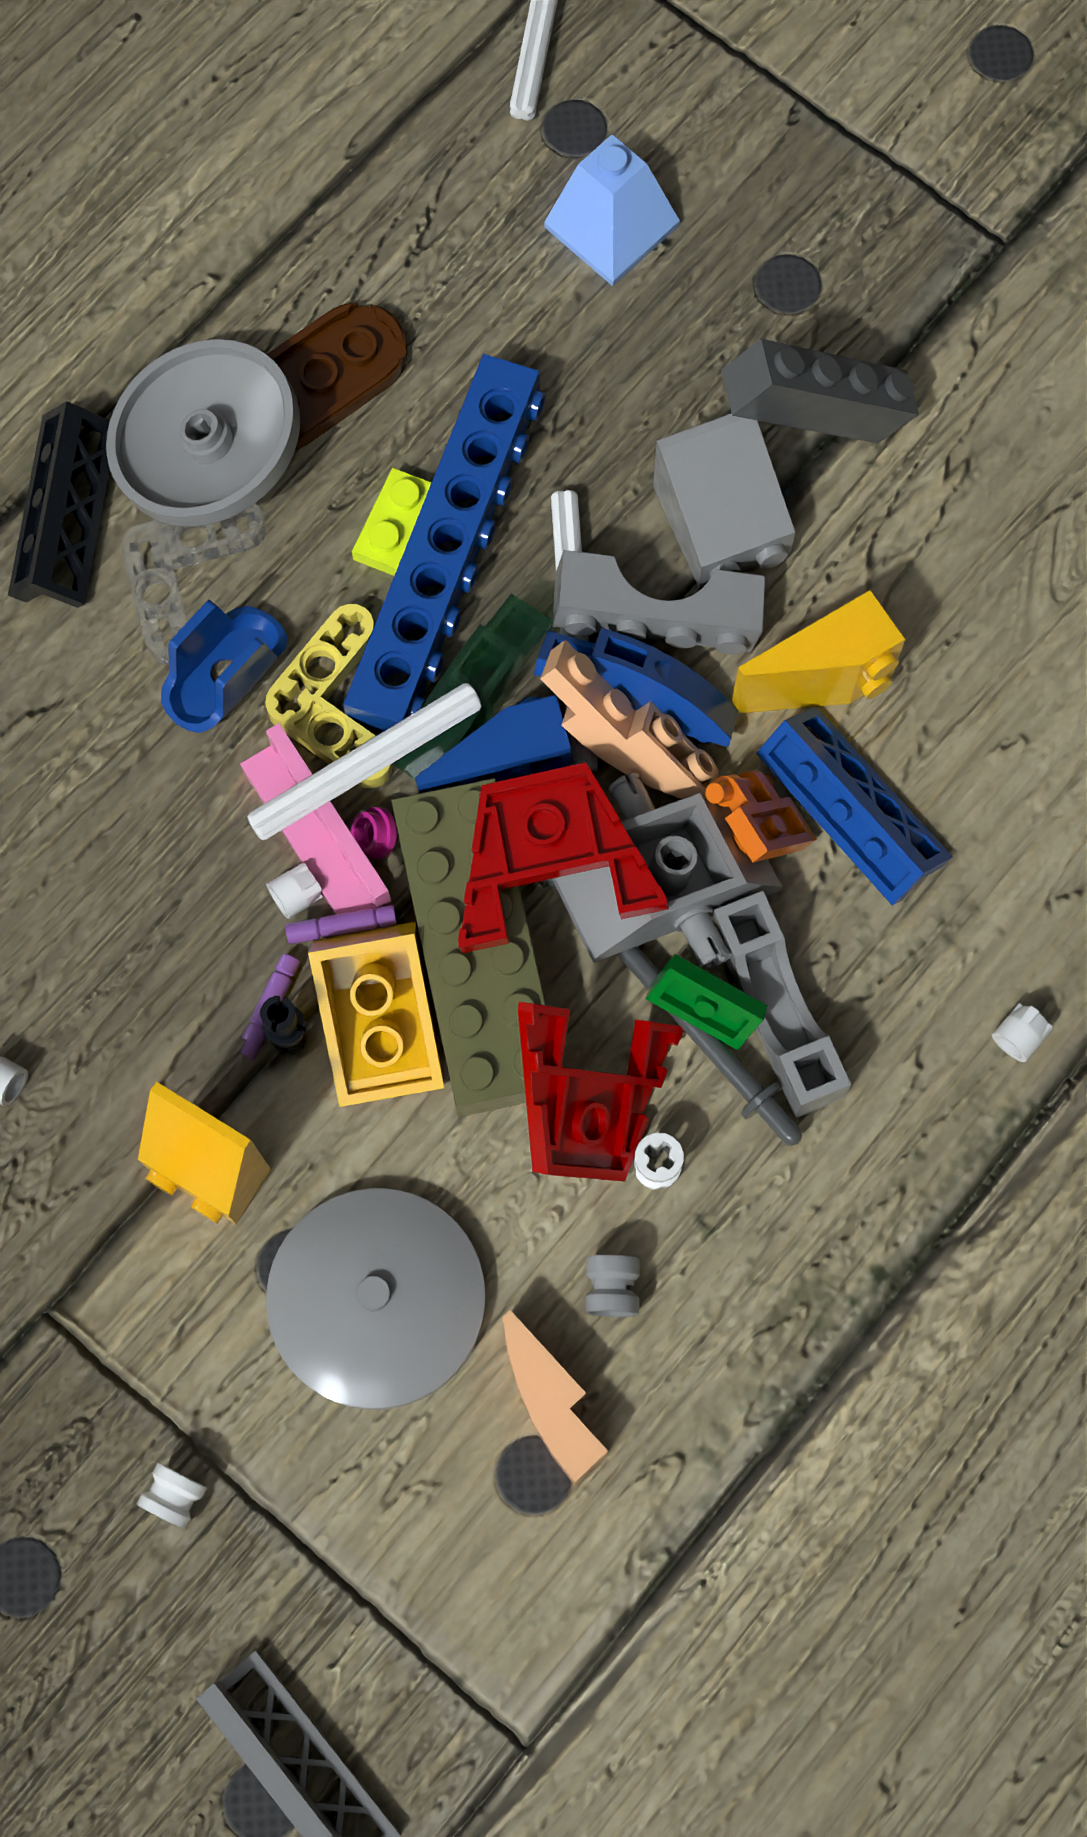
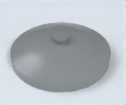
[106,339,300,526]
[266,1188,486,1410]

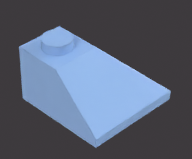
[544,135,680,286]

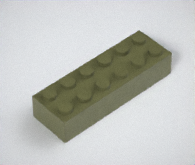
[391,778,545,1118]

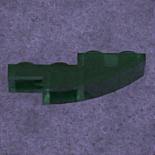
[392,593,553,780]

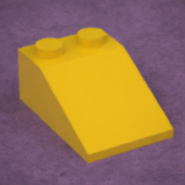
[732,590,905,713]
[308,921,445,1107]
[138,1081,271,1224]

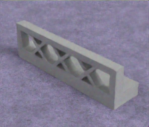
[196,1650,401,1837]

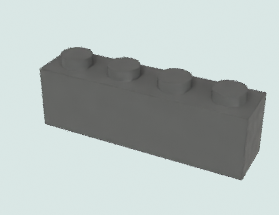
[721,339,919,444]

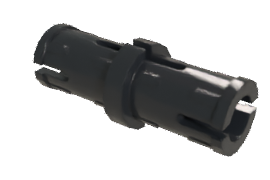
[260,996,307,1054]

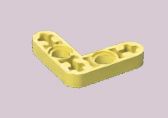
[265,604,394,789]

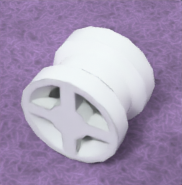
[136,1463,207,1529]

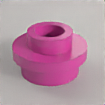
[351,807,398,859]

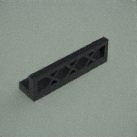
[8,401,110,608]

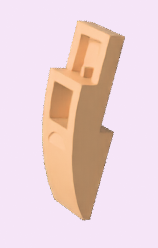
[540,640,719,799]

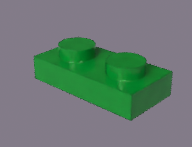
[645,954,768,1050]

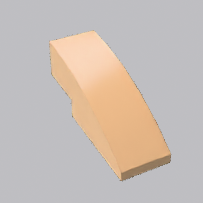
[502,1310,608,1485]

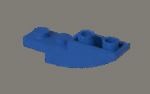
[533,628,738,747]

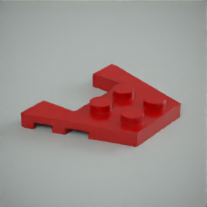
[458,762,669,953]
[518,1002,683,1182]

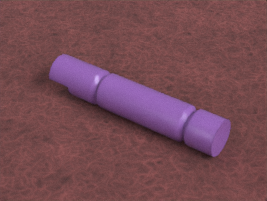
[285,905,397,944]
[240,954,301,1061]

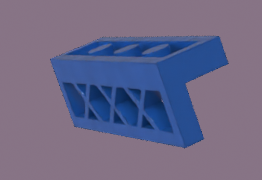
[756,707,953,906]

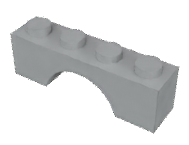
[552,550,765,655]
[712,891,851,1118]

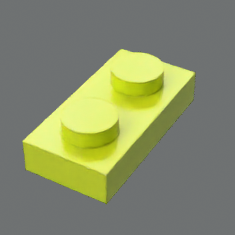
[352,468,431,576]

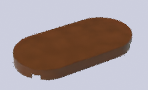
[266,303,407,450]

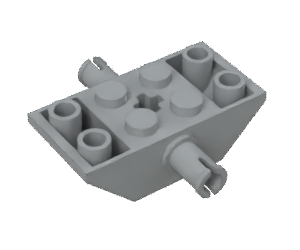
[552,773,782,971]

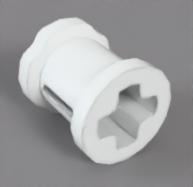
[634,1133,684,1190]

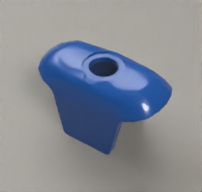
[161,600,288,733]

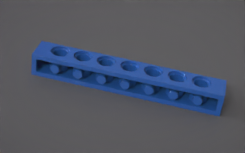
[343,354,546,734]

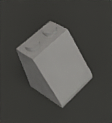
[653,413,795,588]

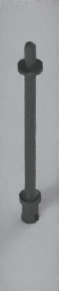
[539,879,802,1146]

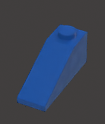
[415,695,573,794]

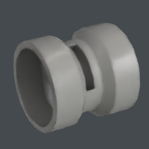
[585,1255,640,1317]

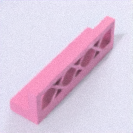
[240,723,392,915]

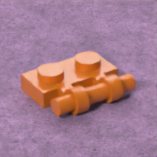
[705,770,817,863]

